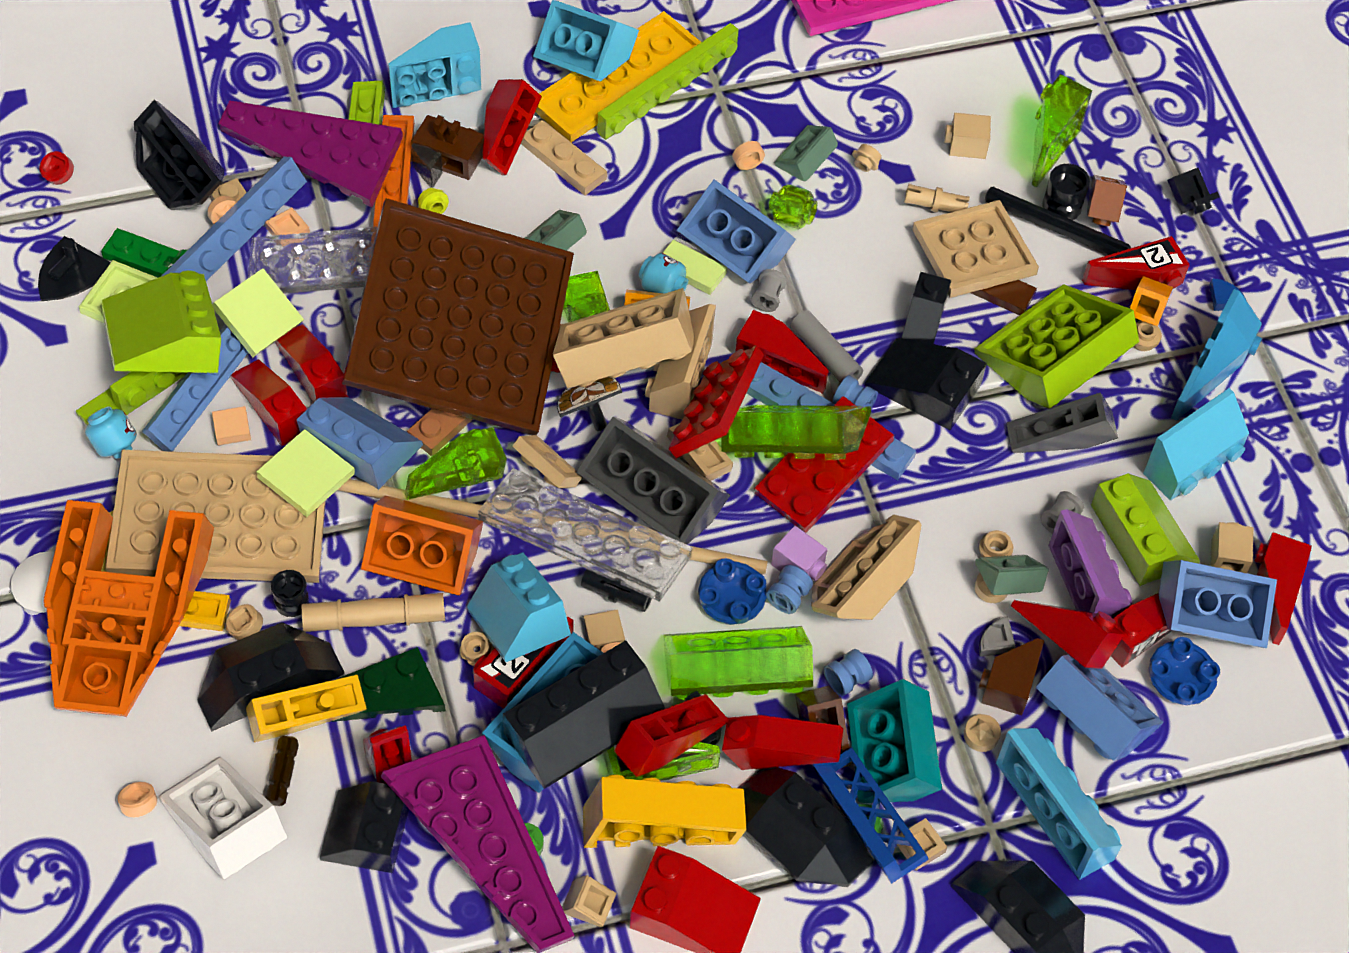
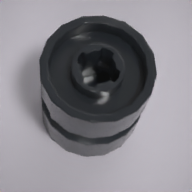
[1042,163,1090,220]

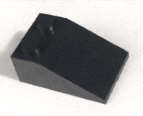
[865,338,987,430]

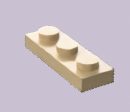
[521,120,607,196]

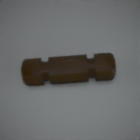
[265,736,299,806]

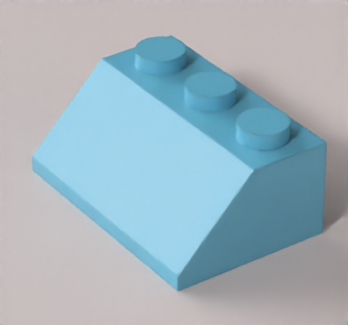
[533,0,639,82]
[1143,388,1249,501]
[467,552,571,662]

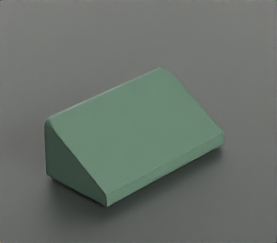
[774,125,838,181]
[525,210,587,251]
[975,555,1049,595]

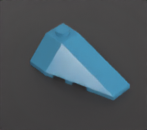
[1171,289,1262,421]

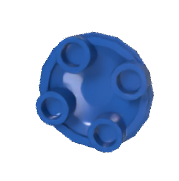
[698,558,767,625]
[1149,637,1220,705]

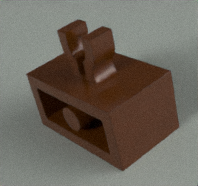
[411,115,484,180]

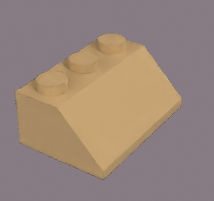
[645,304,716,419]

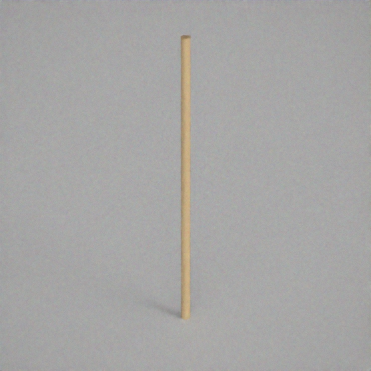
[338,479,768,574]

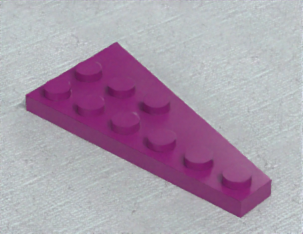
[218,100,403,208]
[381,735,575,953]

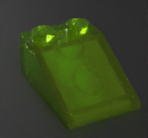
[1032,74,1093,188]

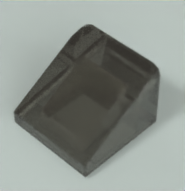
[411,143,443,188]

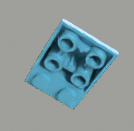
[388,22,481,108]

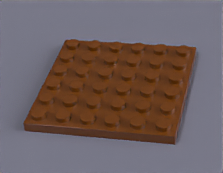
[342,198,574,435]

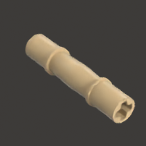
[302,593,445,632]

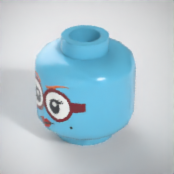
[639,253,689,294]
[85,406,137,459]

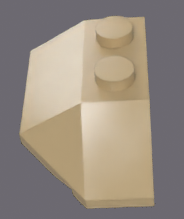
[811,514,922,620]

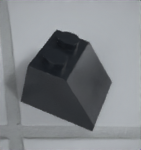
[320,781,409,873]

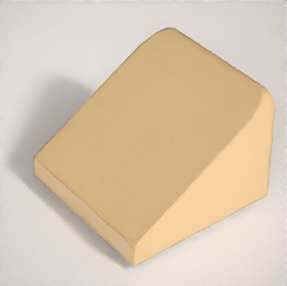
[562,875,617,927]

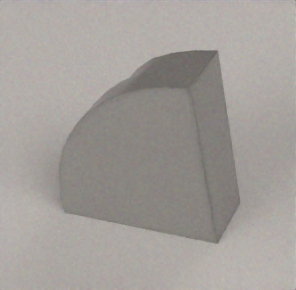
[979,616,1016,656]

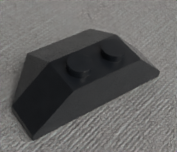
[134,99,225,210]
[197,622,345,732]
[741,767,873,887]
[951,861,1085,953]

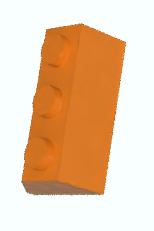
[361,495,483,596]

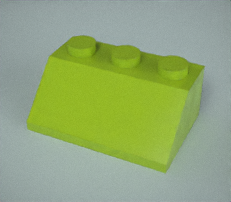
[1091,473,1200,586]

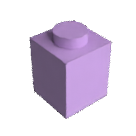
[771,526,827,581]

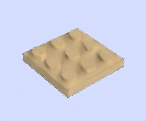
[913,200,1039,298]

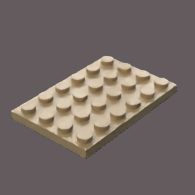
[106,450,326,583]

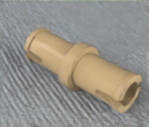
[904,184,970,212]

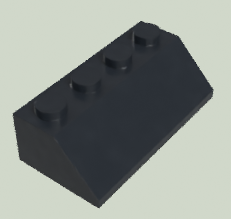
[503,640,665,789]

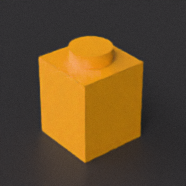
[1129,276,1173,326]

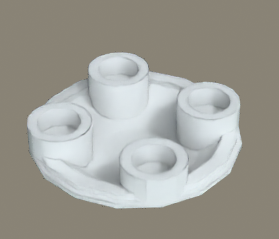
[11,551,55,615]

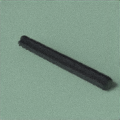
[985,187,1131,255]

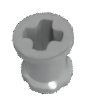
[751,269,787,312]
[1041,491,1084,534]

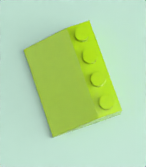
[101,270,221,373]
[974,284,1140,409]

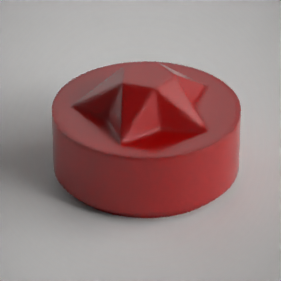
[40,151,74,185]

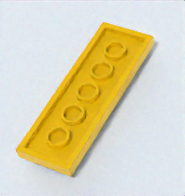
[535,11,701,143]

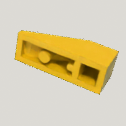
[246,675,367,743]

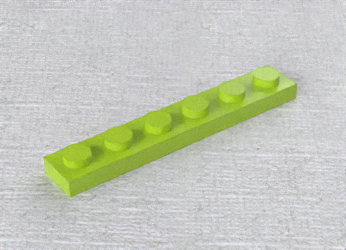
[597,23,739,140]

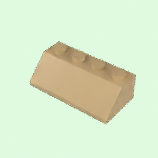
[553,288,694,389]

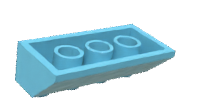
[996,728,1122,880]

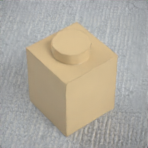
[944,113,991,159]
[1211,522,1254,573]

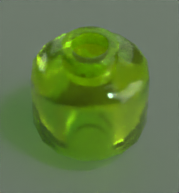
[769,184,818,229]

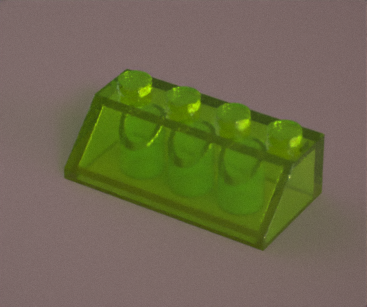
[721,405,871,460]
[663,626,813,700]

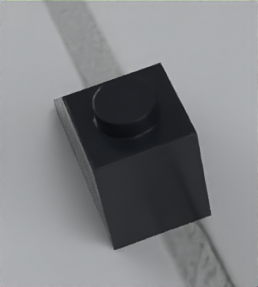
[901,272,951,344]

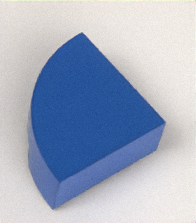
[1209,279,1247,311]

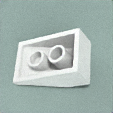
[158,757,287,879]

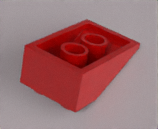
[630,846,761,953]

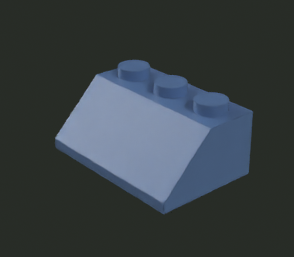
[677,179,796,283]
[296,397,423,490]
[1158,560,1277,648]
[1036,654,1164,761]

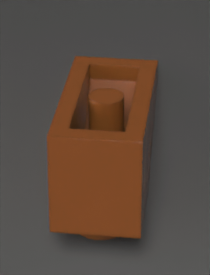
[1086,175,1127,226]

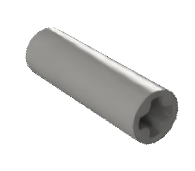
[790,310,863,383]

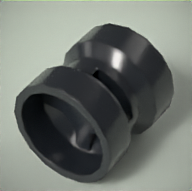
[271,570,309,617]

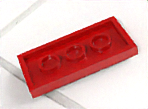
[668,345,764,458]
[754,396,894,533]

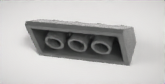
[576,416,730,548]

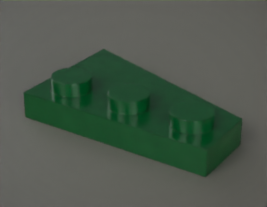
[332,647,446,722]

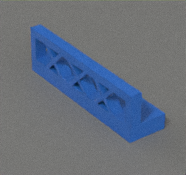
[812,747,929,884]

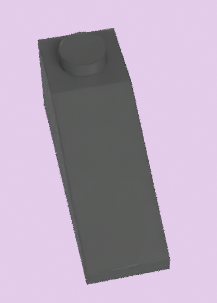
[1007,392,1118,453]

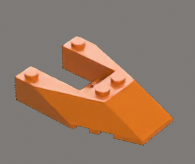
[44,500,214,717]

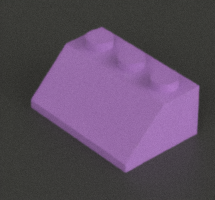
[1048,509,1132,618]

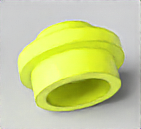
[418,188,449,214]

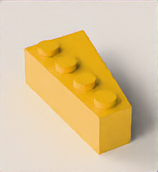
[583,775,746,848]

